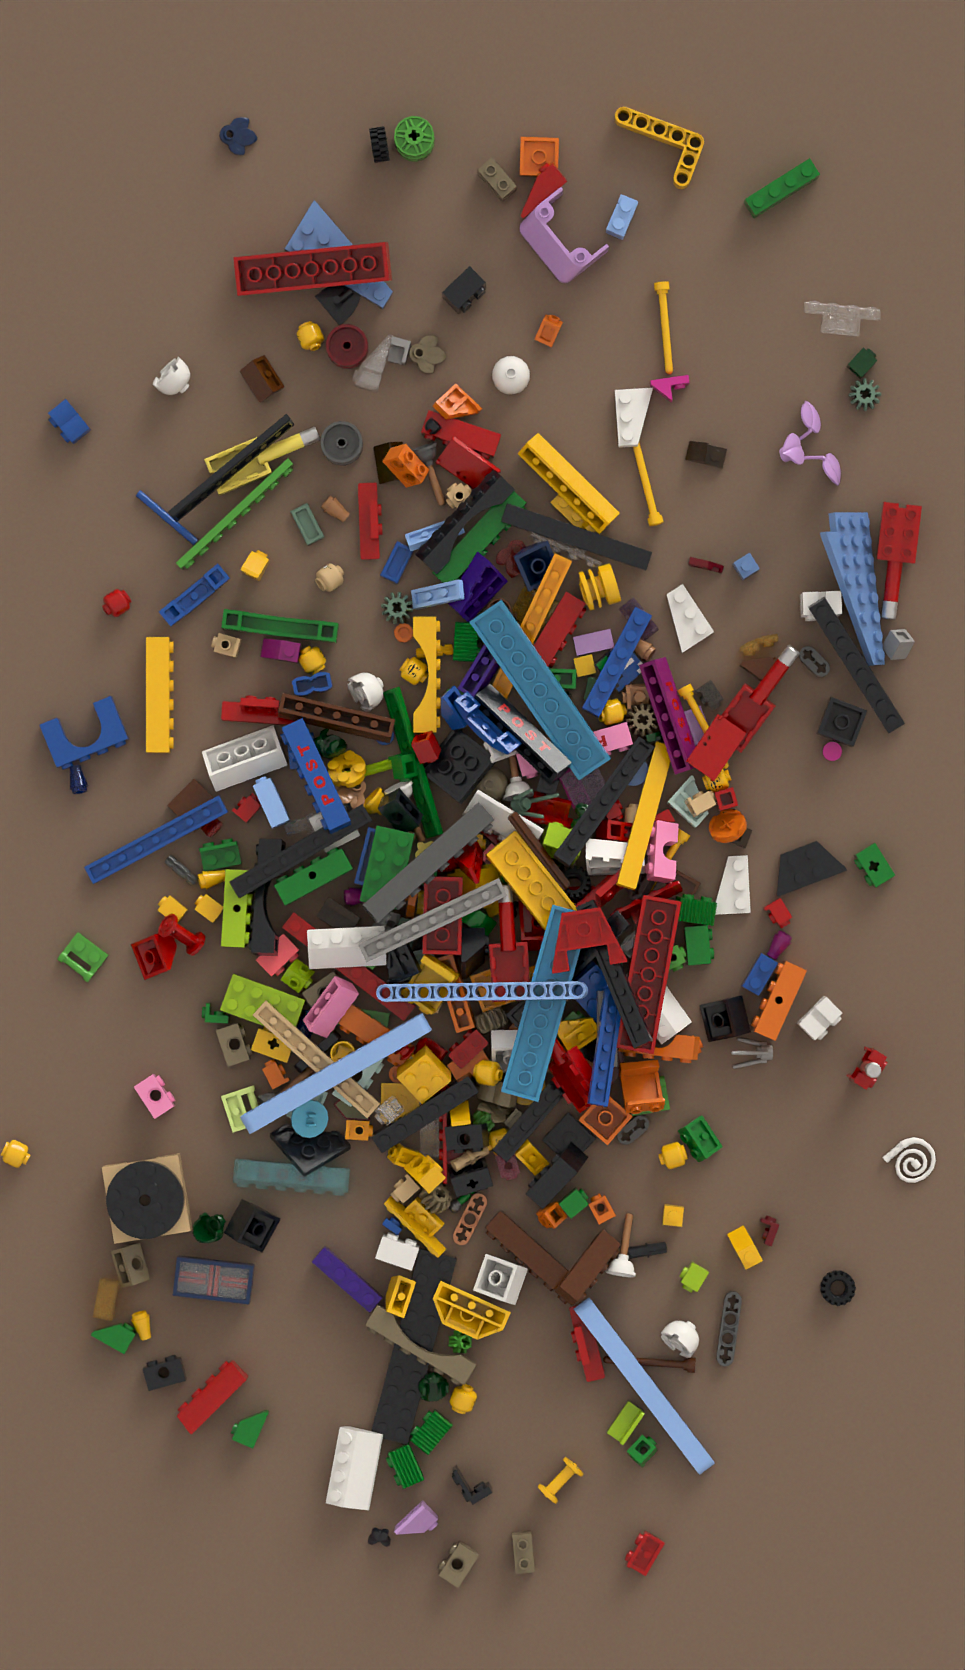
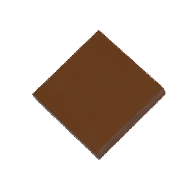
[167,778,214,832]

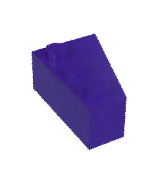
[448,551,508,623]

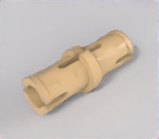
[450,1147,489,1172]

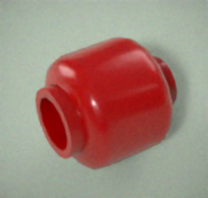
[102,589,132,617]

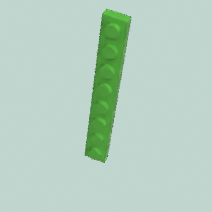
[176,458,294,570]

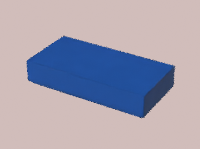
[380,541,414,584]

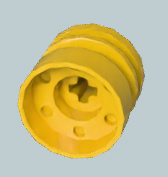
[578,563,621,611]

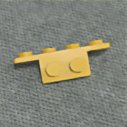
[384,1196,446,1258]

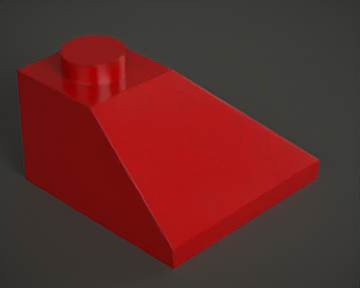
[131,933,177,980]

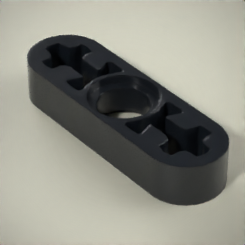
[294,1030,341,1073]

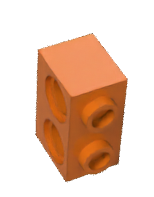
[382,444,429,488]

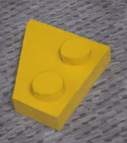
[557,1017,597,1051]

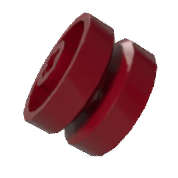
[326,324,368,369]

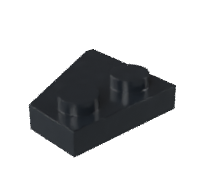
[387,942,422,984]

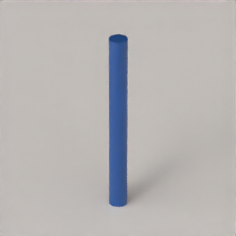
[136,490,198,545]

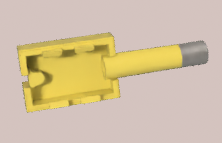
[204,427,320,496]

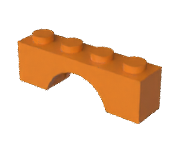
[619,1035,700,1063]

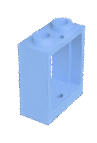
[253,776,291,829]

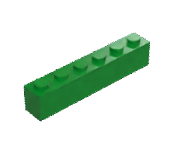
[432,491,527,583]

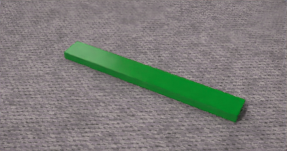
[383,687,443,839]

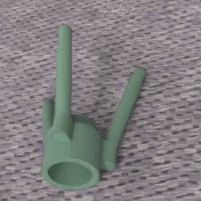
[511,789,559,818]

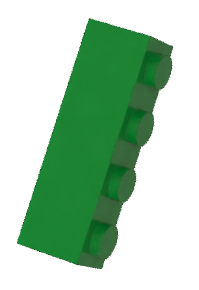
[744,158,820,218]

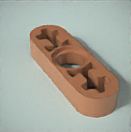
[453,1193,487,1245]

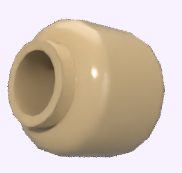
[315,563,344,592]

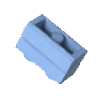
[605,194,638,240]

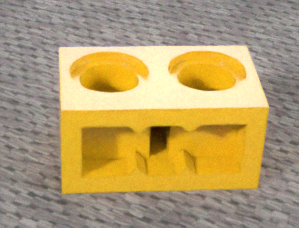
[404,1152,446,1194]

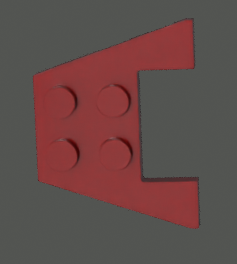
[552,907,627,974]

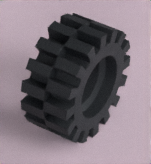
[369,126,390,163]
[561,865,591,903]
[820,1270,856,1306]

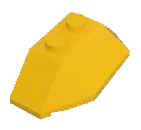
[433,1281,511,1340]

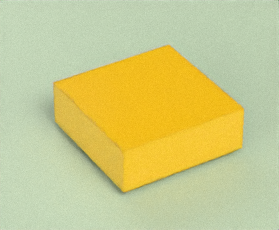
[573,654,596,678]

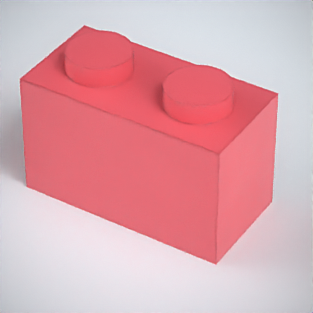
[256,933,300,977]

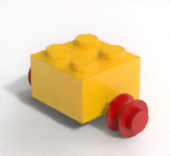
[394,1045,451,1104]

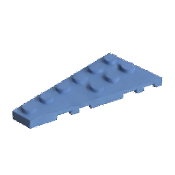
[285,200,393,309]

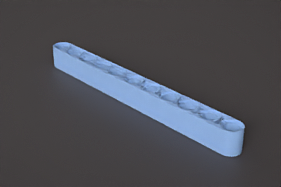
[376,981,588,1002]
[240,1013,432,1134]
[574,1297,715,1475]

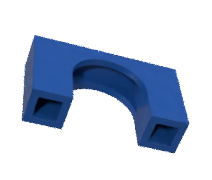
[40,696,129,770]

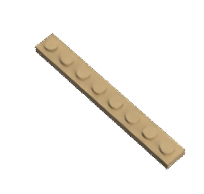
[253,1000,380,1118]

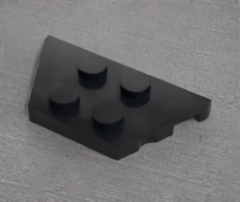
[777,841,847,897]

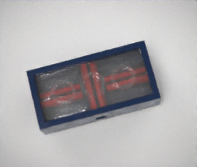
[173,1255,255,1304]

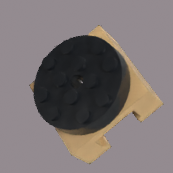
[102,1153,193,1244]

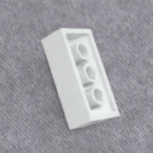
[202,725,288,792]
[462,790,544,846]
[307,926,386,969]
[626,973,692,1044]
[326,1426,383,1510]

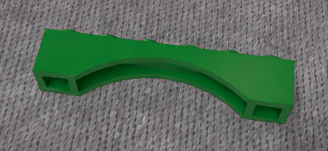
[221,609,339,643]

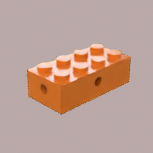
[751,961,807,1041]

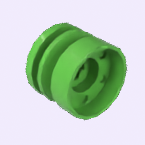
[394,116,435,162]

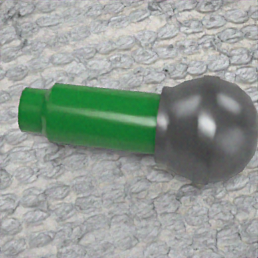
[449,1192,474,1213]

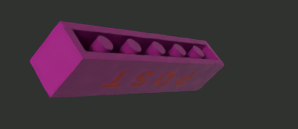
[639,657,695,775]

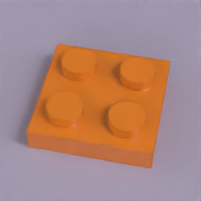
[520,137,559,177]

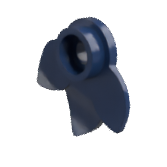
[219,117,257,155]

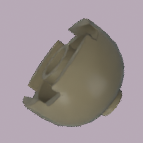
[472,767,508,802]

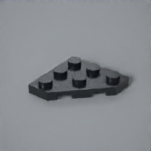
[270,1124,351,1177]

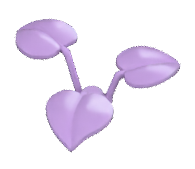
[779,401,841,486]

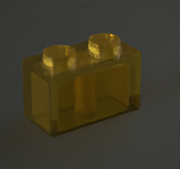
[93,1278,120,1321]

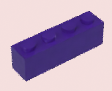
[457,644,499,697]
[312,1246,383,1313]

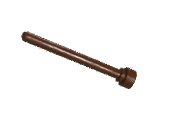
[603,1356,696,1373]

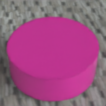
[822,742,842,761]

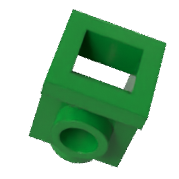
[388,753,418,782]
[627,1435,658,1468]

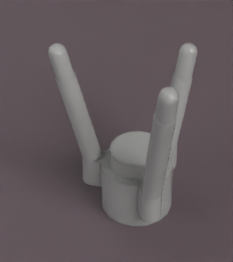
[731,1037,773,1069]

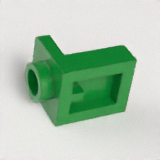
[202,1003,229,1023]

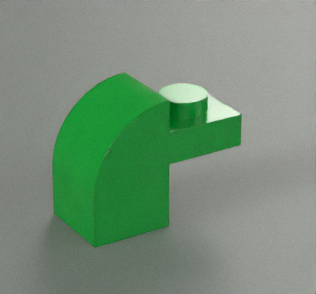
[462,909,497,935]

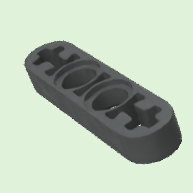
[716,1291,742,1366]

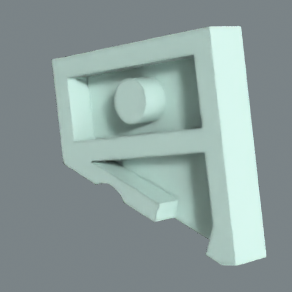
[667,775,709,828]

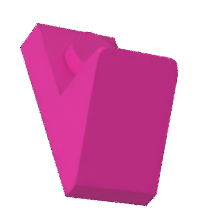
[650,375,690,402]

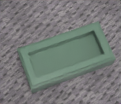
[290,503,325,546]

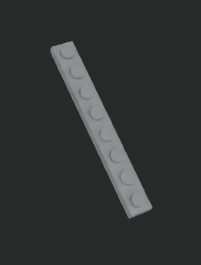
[358,878,507,962]

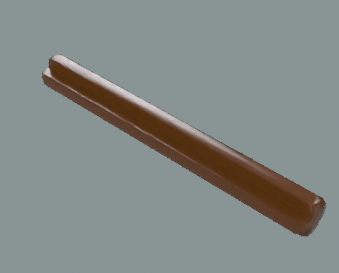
[508,811,570,890]

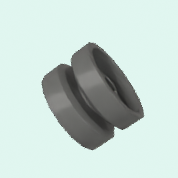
[320,421,363,466]

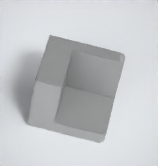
[387,336,411,366]
[883,629,915,660]

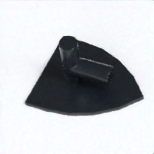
[315,285,361,325]

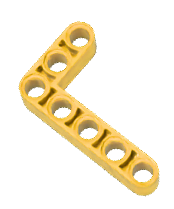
[614,107,704,189]

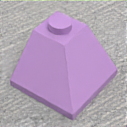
[394,1500,438,1535]

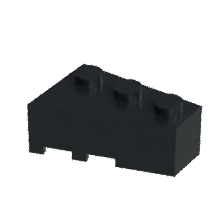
[526,1142,589,1209]

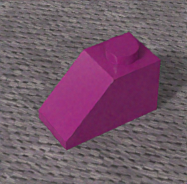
[260,638,301,664]

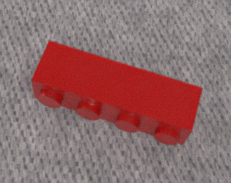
[421,410,501,460]
[534,592,587,668]

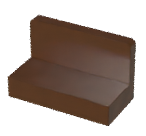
[240,355,285,403]

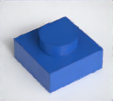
[382,1217,402,1235]

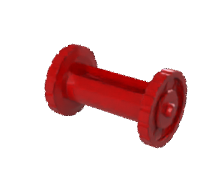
[158,913,206,956]

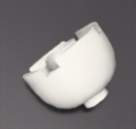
[492,356,530,395]
[153,357,190,395]
[348,673,384,712]
[661,1321,699,1358]

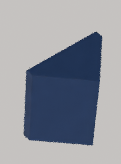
[513,540,554,592]

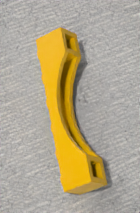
[413,616,441,733]

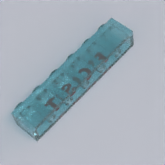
[233,1159,350,1196]

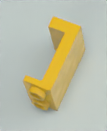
[401,954,460,1015]

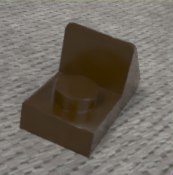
[685,441,727,468]

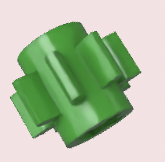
[472,1110,495,1132]
[448,1330,472,1353]

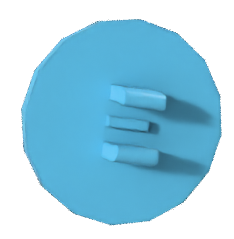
[291,1100,328,1138]

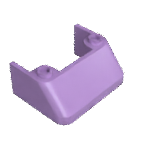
[520,187,609,283]

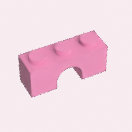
[645,820,679,884]

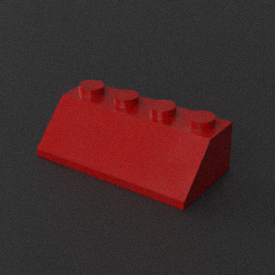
[177,1360,248,1435]

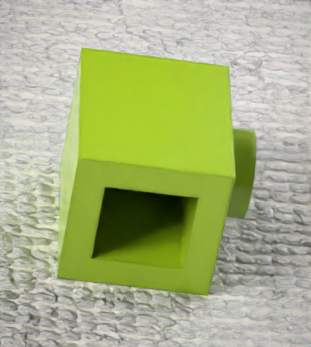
[679,1261,709,1293]

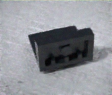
[452,1465,493,1505]

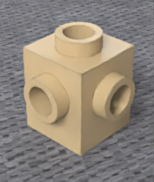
[445,483,472,509]

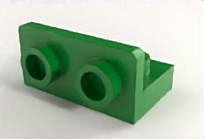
[199,838,242,871]
[678,1115,723,1162]

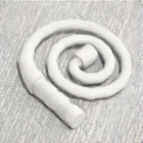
[882,1137,936,1183]

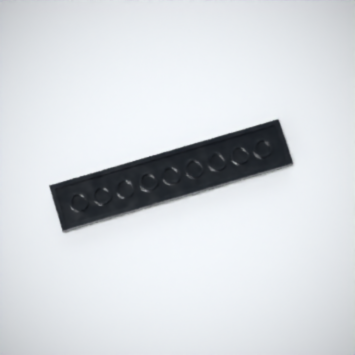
[372,1248,457,1444]

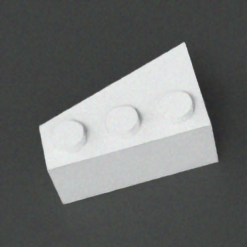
[586,838,645,875]

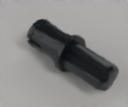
[628,1242,667,1259]

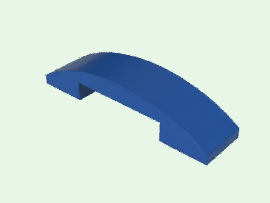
[159,564,230,627]
[454,692,522,755]

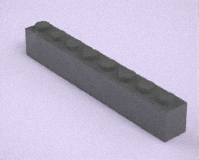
[362,802,494,924]

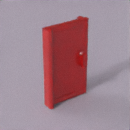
[435,436,501,489]
[686,714,746,781]

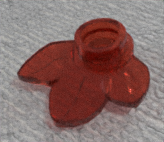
[496,540,526,578]

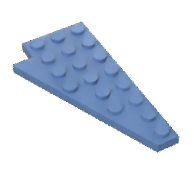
[820,512,885,666]

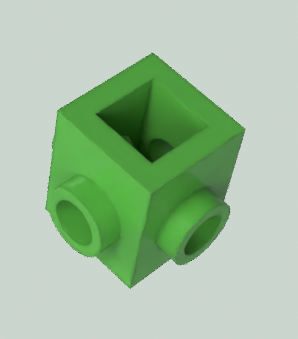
[669,944,687,972]

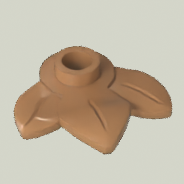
[334,781,366,810]

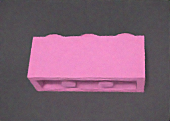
[303,976,359,1038]

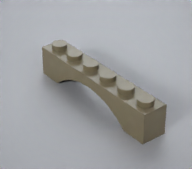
[365,1304,476,1385]

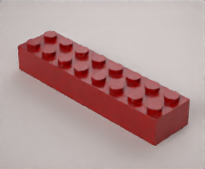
[233,242,392,296]
[616,895,681,1054]

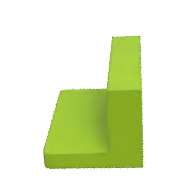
[607,1400,645,1445]

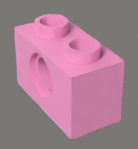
[134,1074,176,1119]

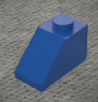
[441,686,468,730]

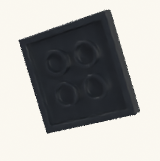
[423,729,496,805]

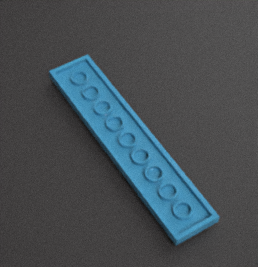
[470,600,611,780]
[501,904,581,1102]

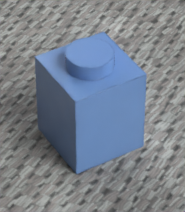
[732,553,760,581]

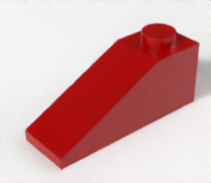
[520,162,567,218]
[596,820,649,844]
[453,840,484,884]

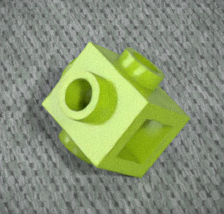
[281,958,315,993]

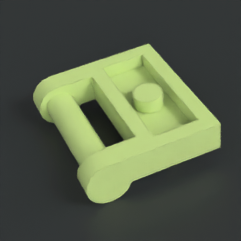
[221,1085,259,1132]

